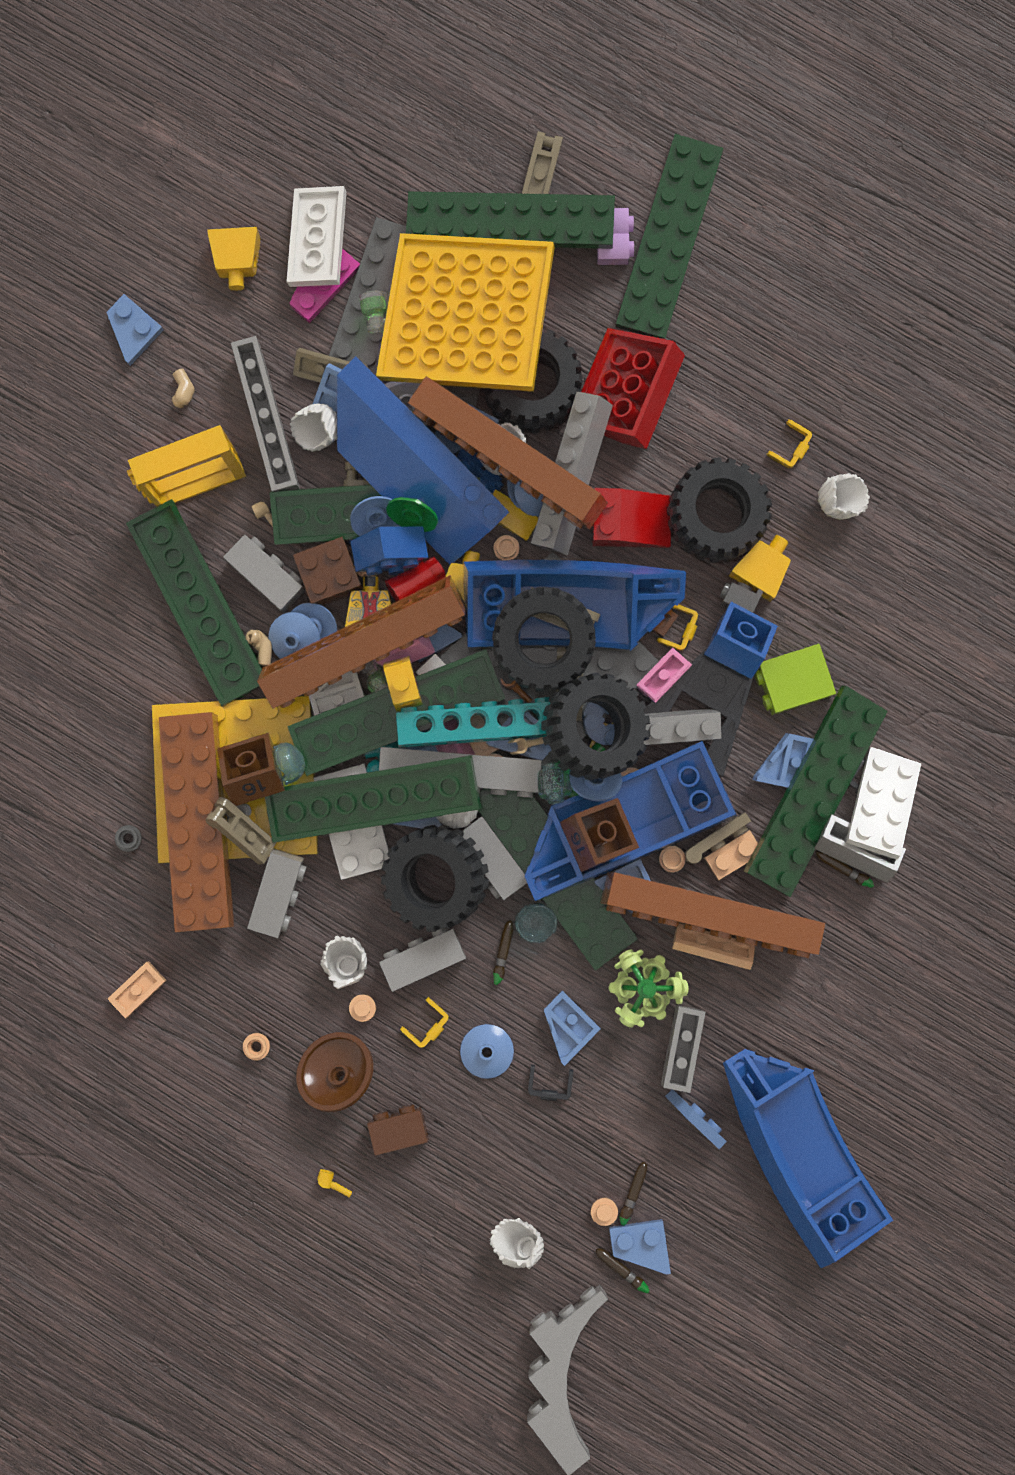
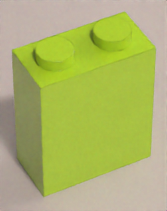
[754,644,836,715]

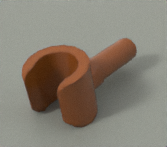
[500,679,533,703]

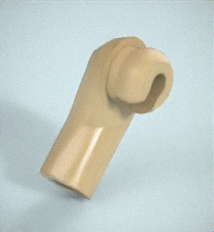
[172,369,195,408]
[246,630,272,666]

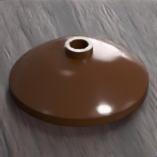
[296,1032,373,1112]

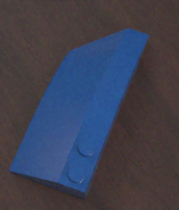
[337,356,509,565]
[464,560,686,651]
[524,741,737,901]
[723,1049,893,1268]

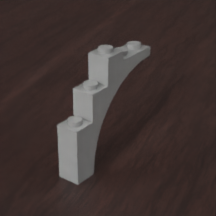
[527,1285,608,1475]

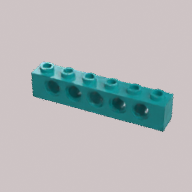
[396,697,551,748]

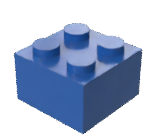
[351,527,428,576]
[704,602,778,679]

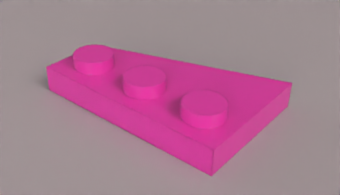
[289,248,360,323]

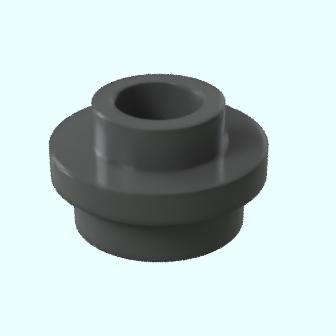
[115,825,142,852]

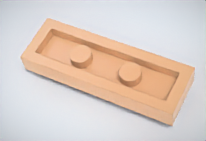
[672,923,755,970]

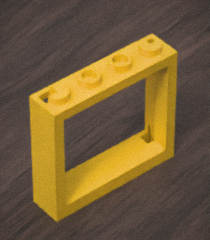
[127,425,246,507]

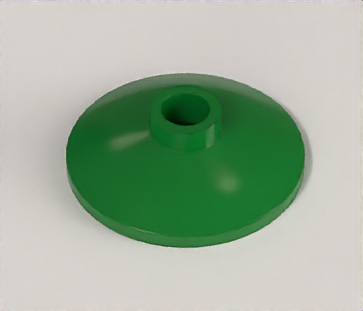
[386,497,438,532]

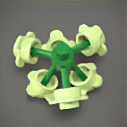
[609,949,688,1028]

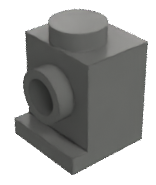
[719,582,763,613]

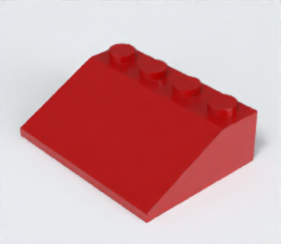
[581,328,685,449]

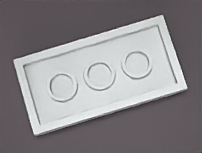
[287,186,346,287]
[846,747,921,860]
[314,764,389,880]

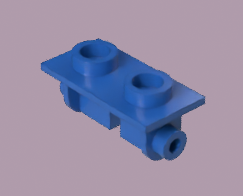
[457,449,504,494]

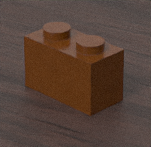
[367,1104,429,1156]

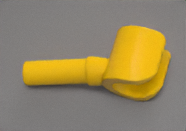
[317,1169,352,1197]

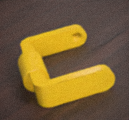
[767,419,812,468]
[657,604,698,651]
[400,997,449,1047]

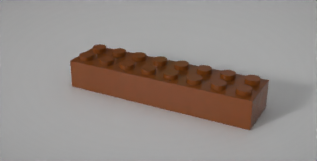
[408,376,608,530]
[257,575,465,709]
[159,712,234,932]
[600,872,826,958]

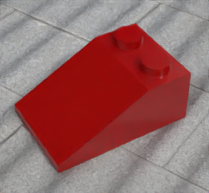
[592,488,671,548]

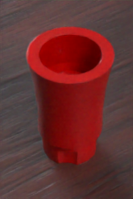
[385,557,446,602]

